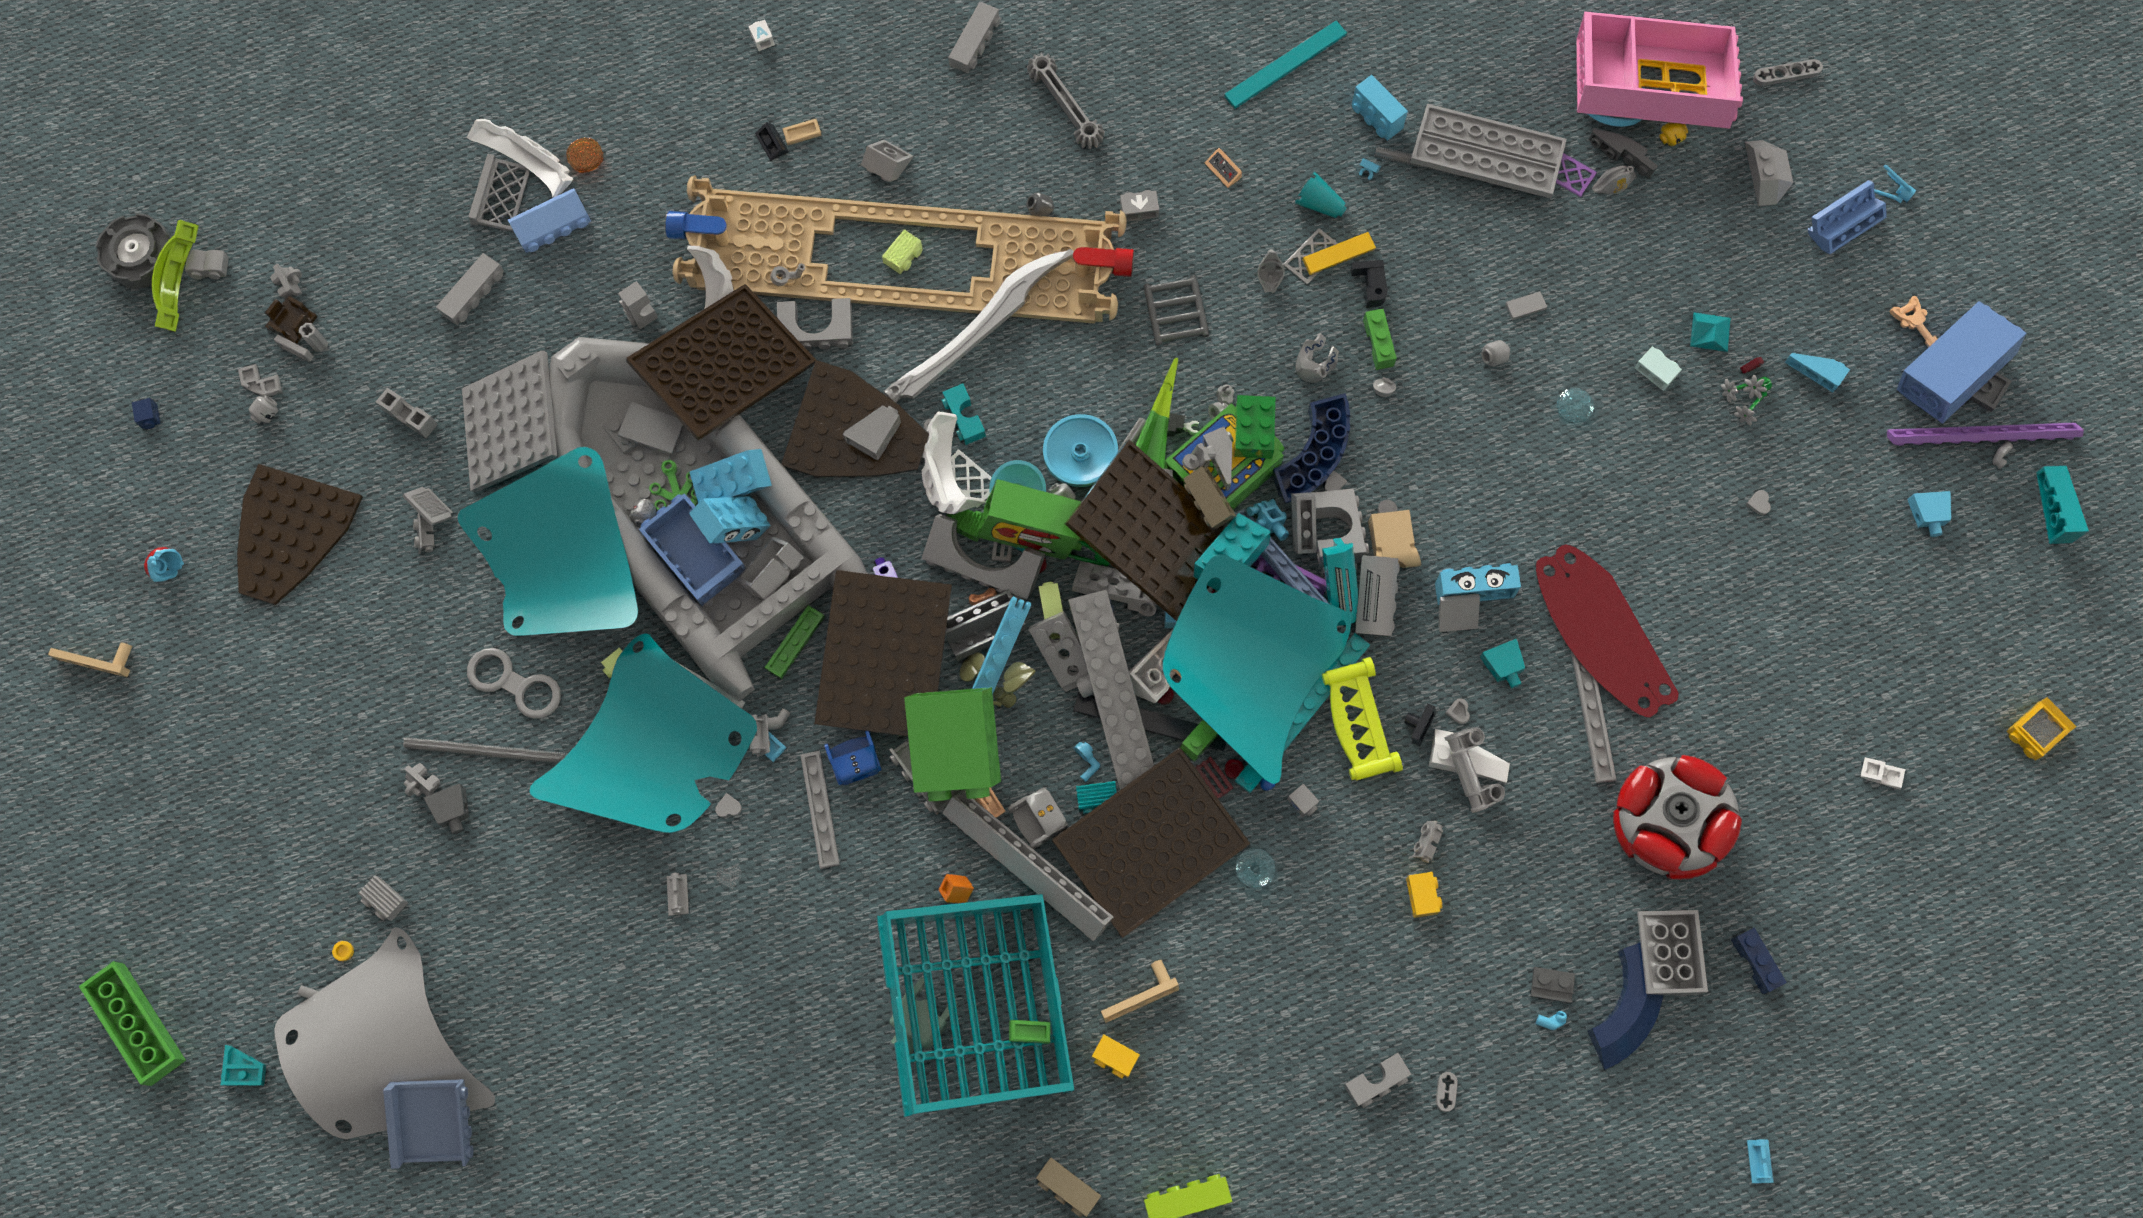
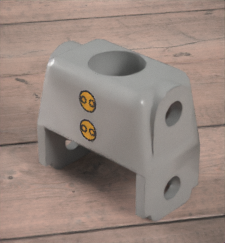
[1008,787,1069,849]

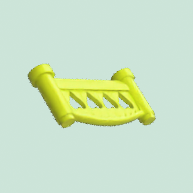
[1322,657,1403,781]

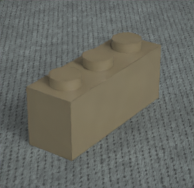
[1183,466,1236,529]
[1036,1158,1101,1218]

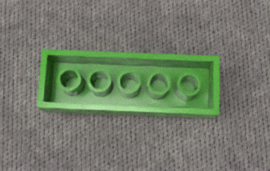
[79,961,186,1086]

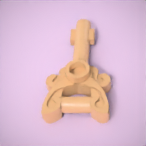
[1889,296,1937,348]

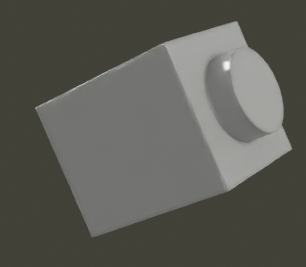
[1287,784,1319,817]

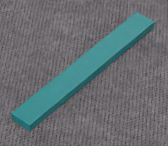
[1224,21,1347,109]

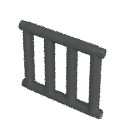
[1143,275,1209,346]

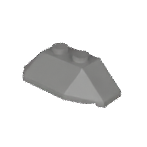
[1745,140,1793,206]

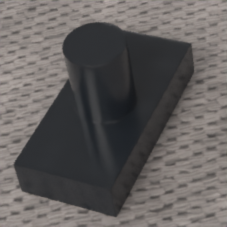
[1404,703,1436,746]

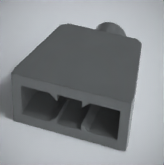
[424,783,469,834]

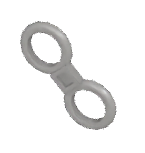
[467,648,561,719]

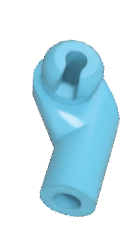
[1536,1011,1567,1030]

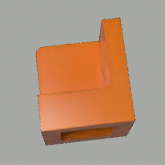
[939,874,974,903]

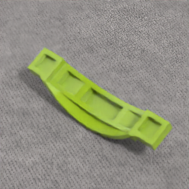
[152,220,199,331]

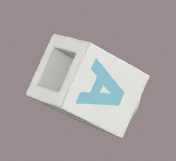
[749,20,775,51]

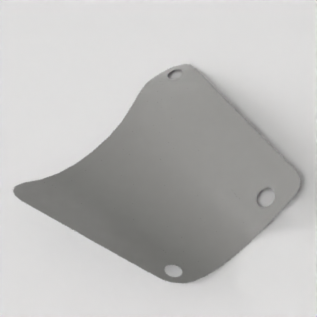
[274,927,495,1139]

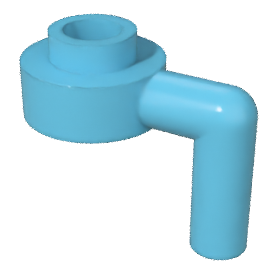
[1074,742,1100,782]

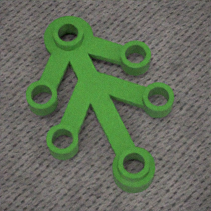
[649,460,698,511]

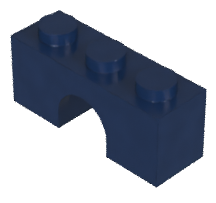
[1731,928,1787,994]

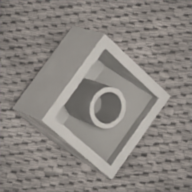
[861,140,914,182]

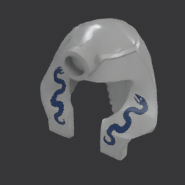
[1296,333,1339,383]

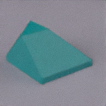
[1690,312,1731,352]

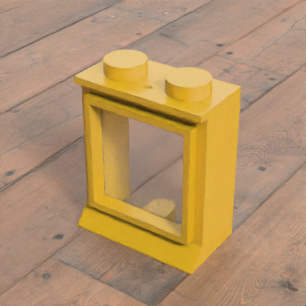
[2006,697,2077,761]

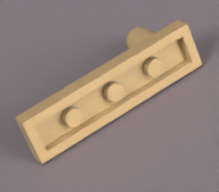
[48,643,132,677]
[1101,960,1179,1023]

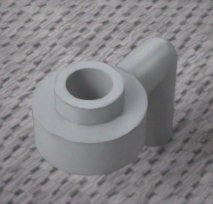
[770,263,805,286]

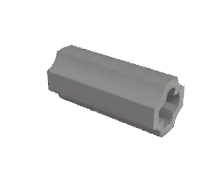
[299,323,328,352]

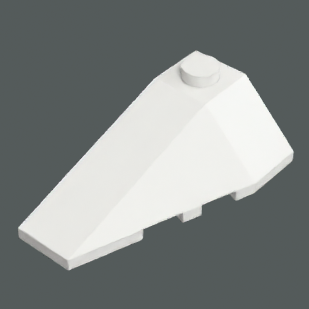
[1129,628,1176,703]
[1429,729,1510,783]

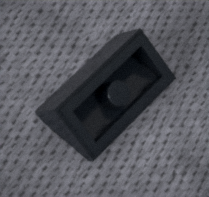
[755,122,789,161]

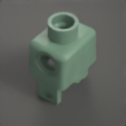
[890,977,959,1054]

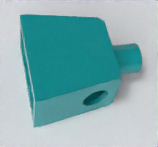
[1480,639,1525,689]

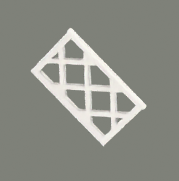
[951,449,992,508]

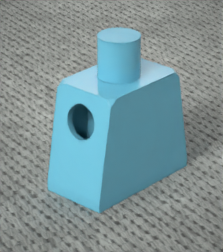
[1908,491,1951,537]

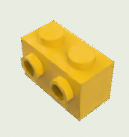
[1406,872,1442,918]
[1092,1034,1140,1079]

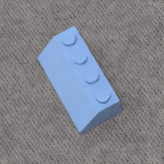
[508,188,591,253]

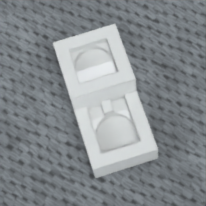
[1860,758,1905,790]

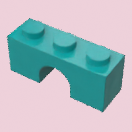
[941,384,986,445]

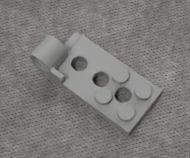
[1028,611,1093,698]

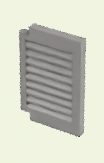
[403,487,453,526]

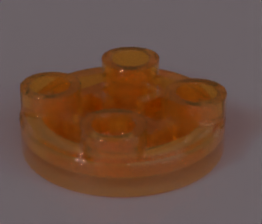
[566,138,603,173]

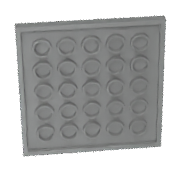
[462,350,557,492]

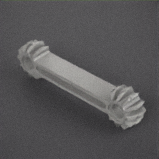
[1027,52,1105,149]

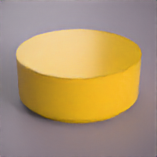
[332,941,354,962]

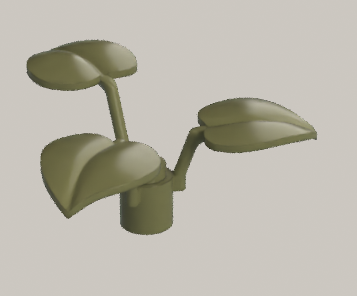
[960,652,1036,708]

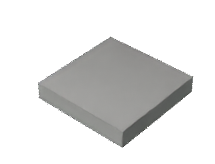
[1438,594,1480,632]

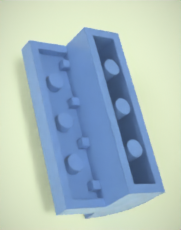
[1808,180,1887,254]

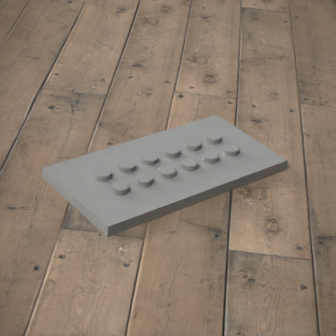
[1410,104,1567,198]

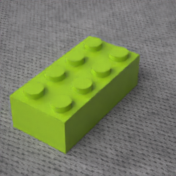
[1143,1174,1233,1218]

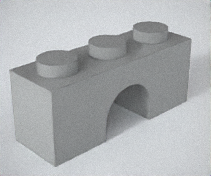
[618,281,658,329]
[376,388,438,438]
[1344,1053,1411,1108]

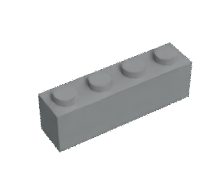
[948,2,1001,73]
[436,253,504,326]

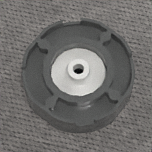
[96,213,172,289]

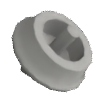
[1373,377,1396,397]

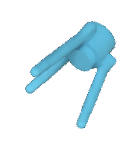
[1874,165,1916,203]

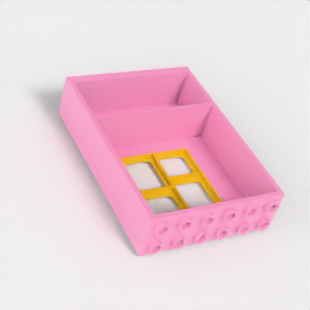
[1576,12,1743,129]

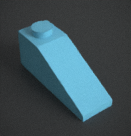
[1785,353,1850,393]

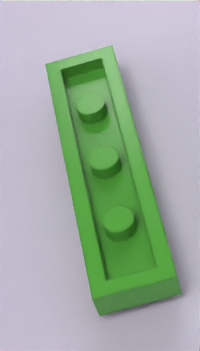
[764,605,825,679]

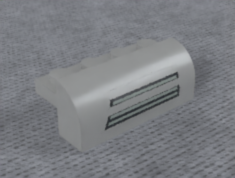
[1355,555,1400,636]

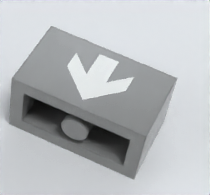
[1120,190,1159,221]

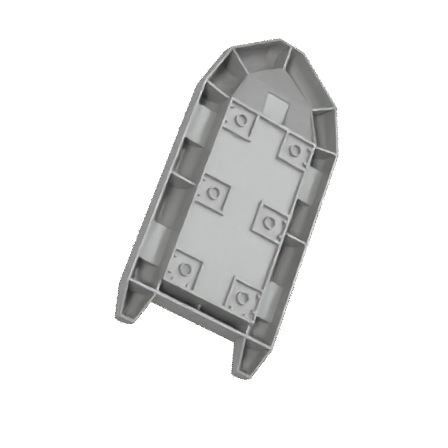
[547,337,868,702]

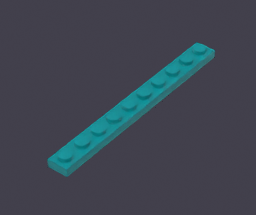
[1235,633,1370,794]

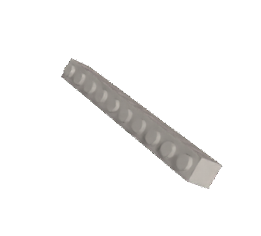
[943,790,1113,941]

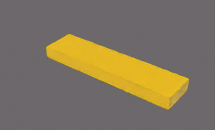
[1302,232,1376,275]

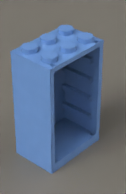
[639,493,746,606]

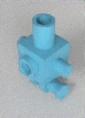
[1247,499,1289,541]

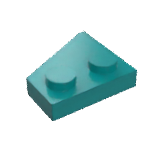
[220,1045,266,1086]

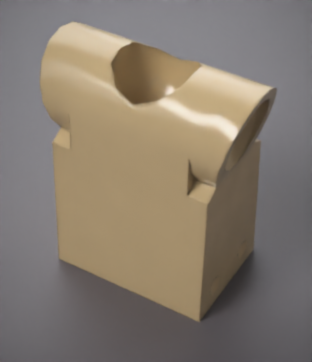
[1368,510,1421,568]

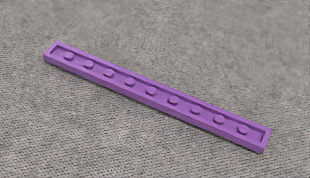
[1887,423,2084,446]

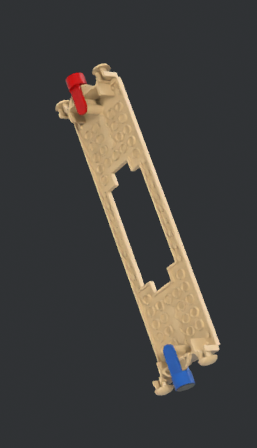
[665,175,1135,323]

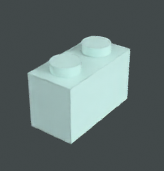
[1635,346,1682,391]

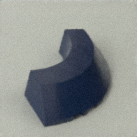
[1272,393,1350,504]
[1588,942,1663,1070]

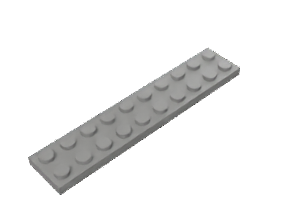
[1068,589,1154,789]

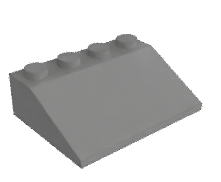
[1637,910,1708,995]

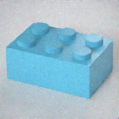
[1352,75,1408,141]

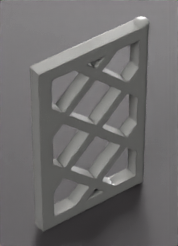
[1283,228,1338,284]

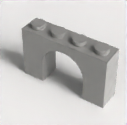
[777,298,853,350]
[1312,488,1369,567]

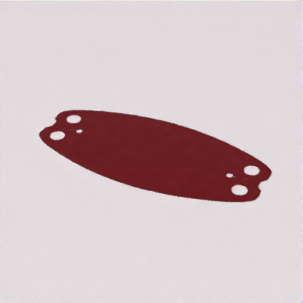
[1536,544,1678,717]

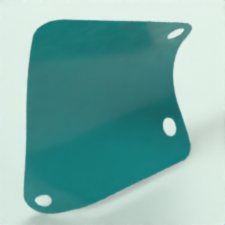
[458,447,638,636]
[1163,554,1351,784]

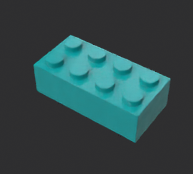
[1194,513,1271,591]

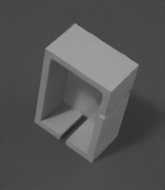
[736,537,804,600]

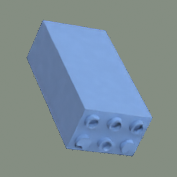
[1897,301,2026,424]

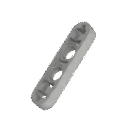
[1753,59,1823,86]

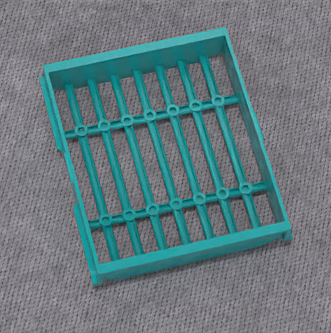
[877,894,1074,1117]

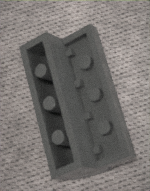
[945,590,1028,661]

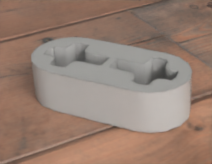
[1436,1072,1458,1112]

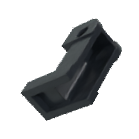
[1350,260,1388,308]

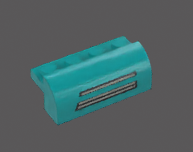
[1322,538,1359,626]

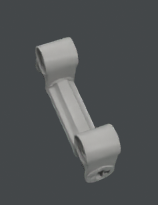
[1444,728,1505,813]

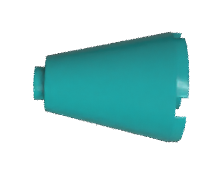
[1294,172,1346,218]

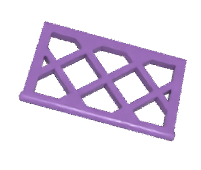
[1556,153,1597,197]

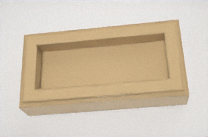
[782,119,822,145]

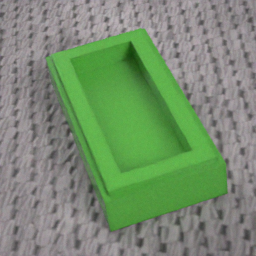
[1009,1020,1050,1044]

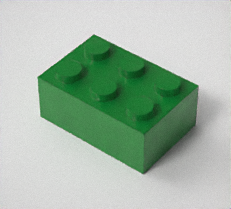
[1234,395,1276,459]

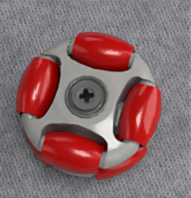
[1613,755,1742,880]

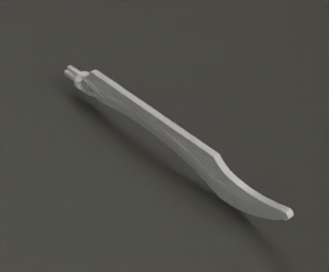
[883,249,1073,403]

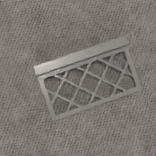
[469,154,530,231]

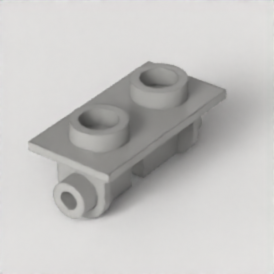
[413,513,435,554]
[750,714,770,757]
[1413,821,1443,863]
[667,873,689,916]

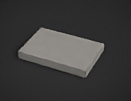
[618,402,684,455]

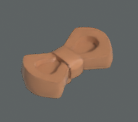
[969,588,997,606]

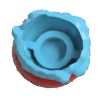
[144,547,184,582]

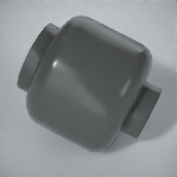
[1026,192,1054,217]

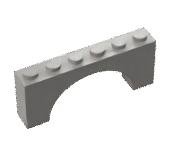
[921,514,1046,600]

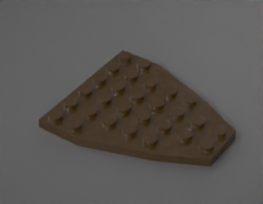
[781,360,929,478]
[237,464,363,605]

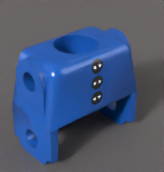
[824,731,882,785]

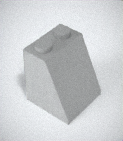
[843,406,901,460]

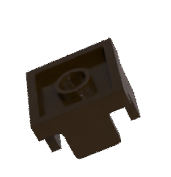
[265,296,318,344]

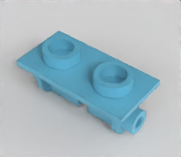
[1747,1139,1773,1183]

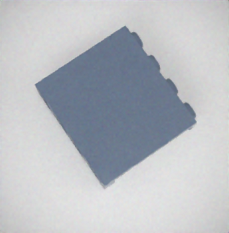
[383,1079,474,1169]

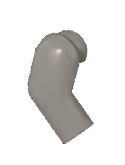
[1992,442,2013,469]
[767,708,791,730]

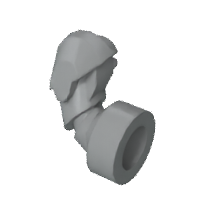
[1208,384,1234,419]

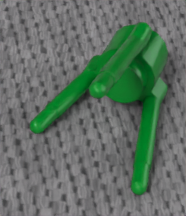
[1068,539,1109,567]

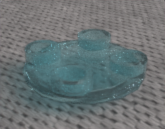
[1557,388,1594,423]

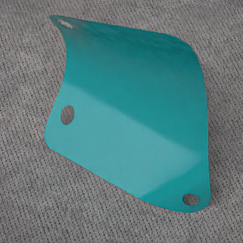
[529,633,757,833]

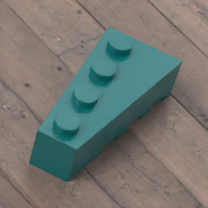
[2036,466,2089,544]

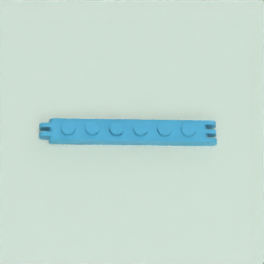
[972,596,1031,694]

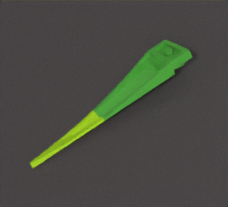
[1136,357,1178,469]

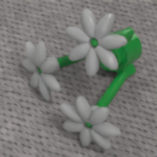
[1721,375,1772,426]

